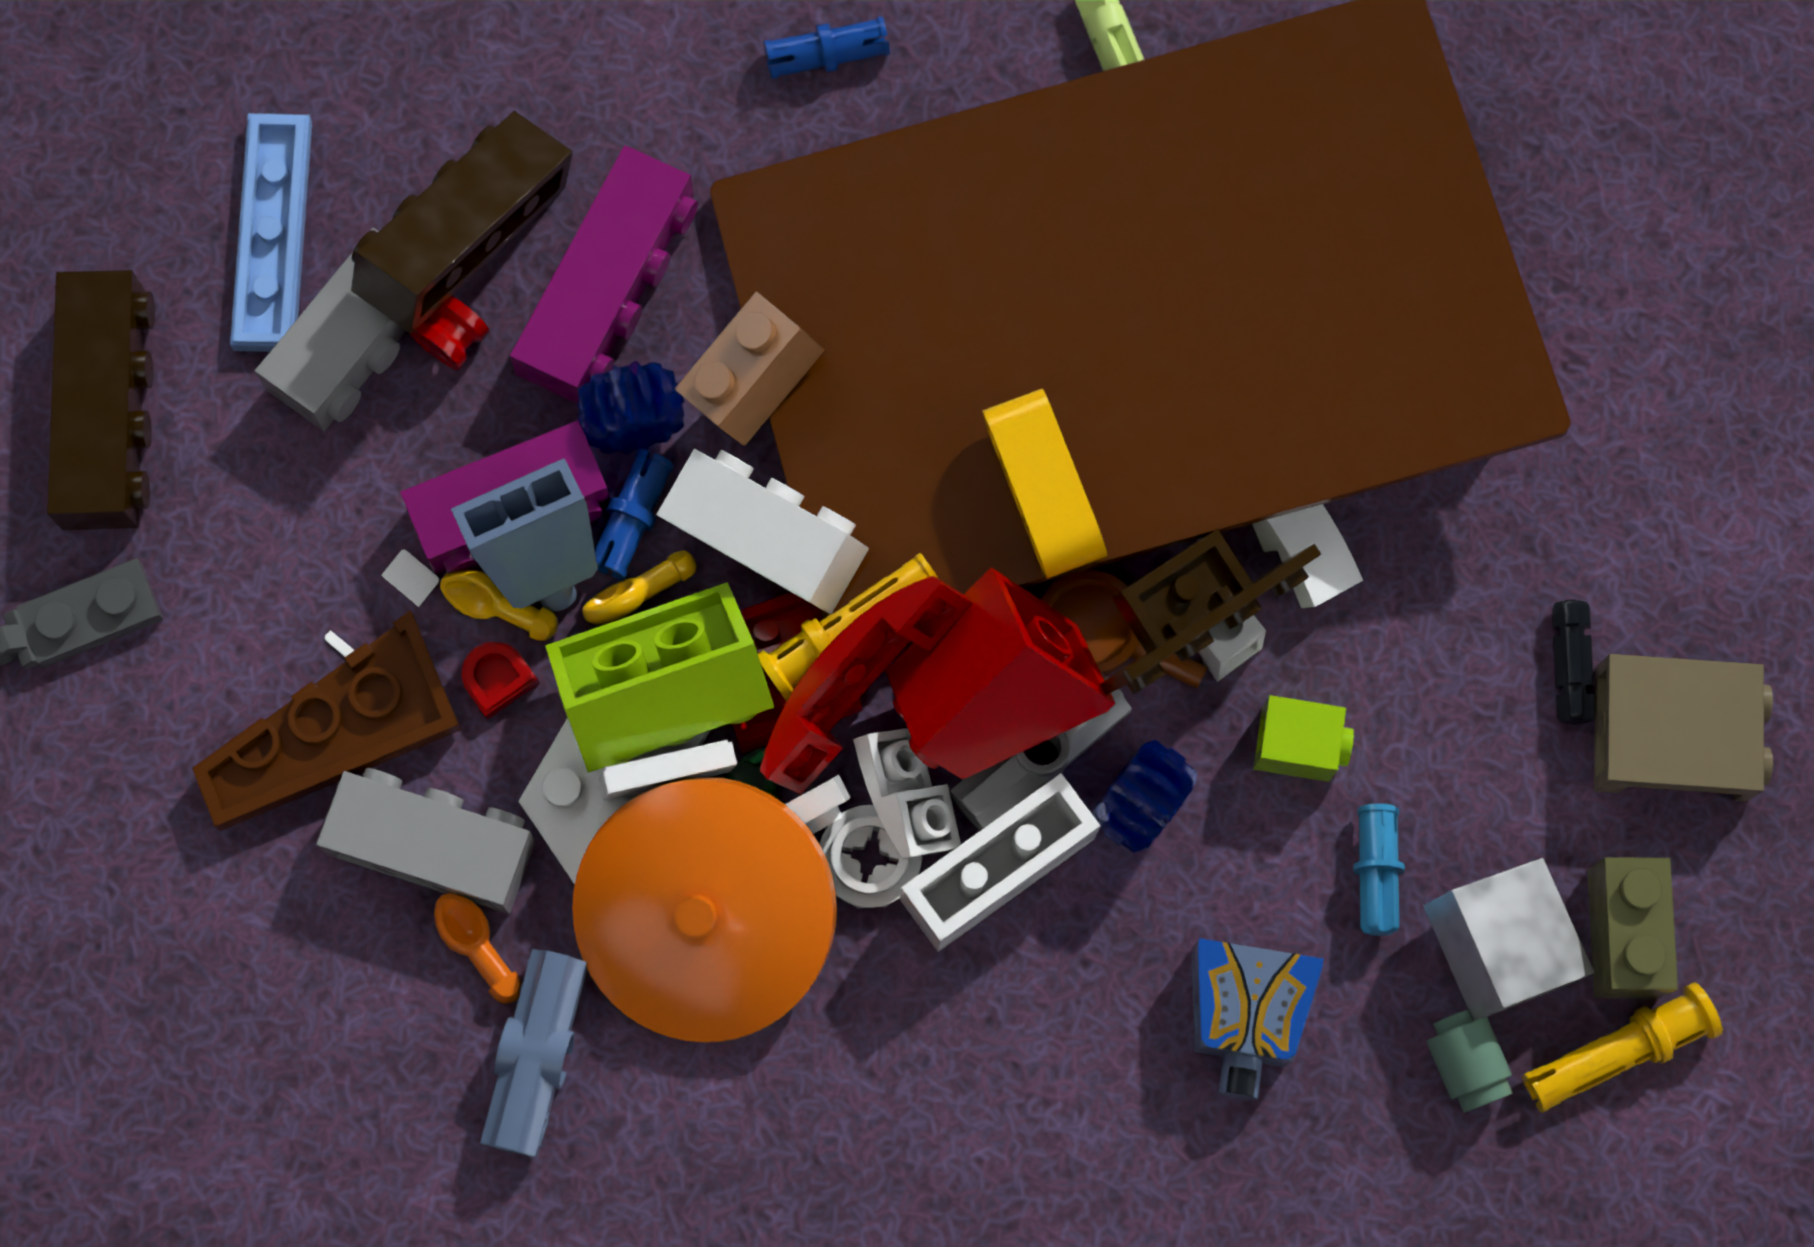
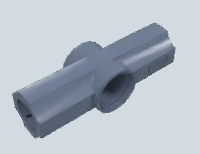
[480,949,587,1158]

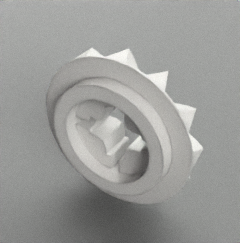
[820,805,922,909]

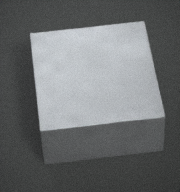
[1423,858,1594,1021]

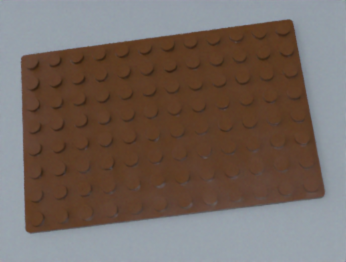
[710,0,1571,619]

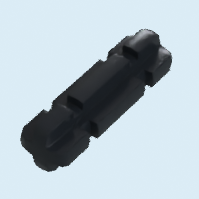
[1552,599,1596,725]

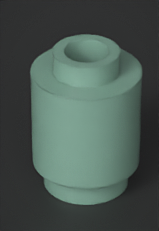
[1426,1009,1513,1113]

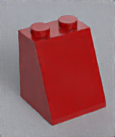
[885,567,1116,779]

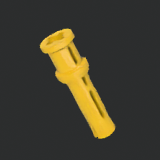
[758,553,939,701]
[1522,982,1723,1113]

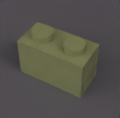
[1587,857,1678,999]

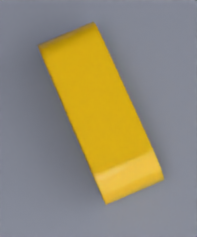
[982,389,1108,579]

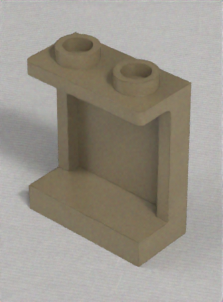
[1594,654,1773,802]

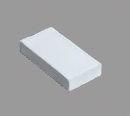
[599,740,737,801]

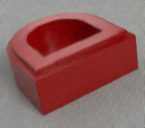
[461,642,540,720]

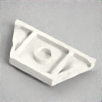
[519,718,711,885]

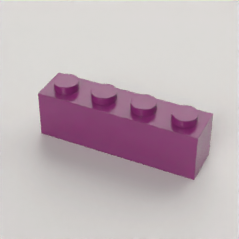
[510,145,698,406]

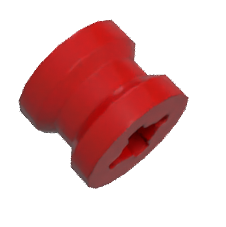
[410,296,490,371]

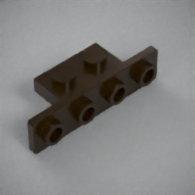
[1100,529,1321,695]

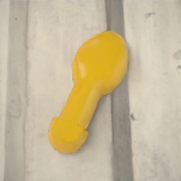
[582,550,697,625]
[440,569,558,641]

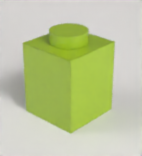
[1253,695,1354,782]

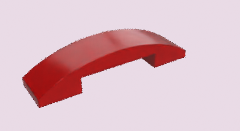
[760,576,973,795]

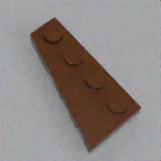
[192,610,461,831]

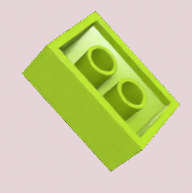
[545,582,774,773]

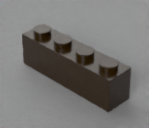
[351,111,573,333]
[47,270,155,530]

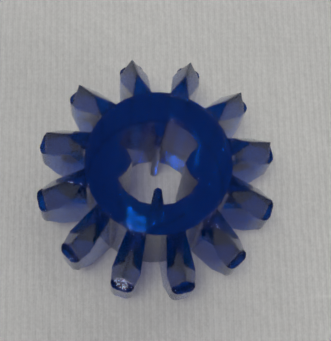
[577,361,685,455]
[1093,739,1197,853]

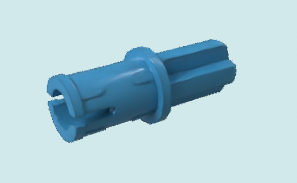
[1353,803,1405,936]

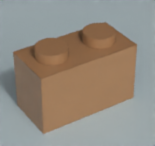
[675,291,825,447]

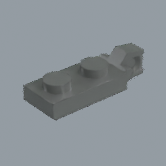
[0,558,164,669]

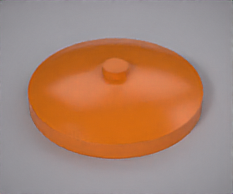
[572,777,837,1042]

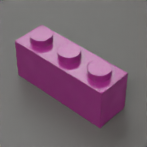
[400,420,610,575]

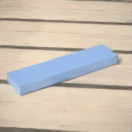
[230,114,312,352]

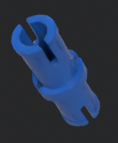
[763,17,890,79]
[595,449,674,580]

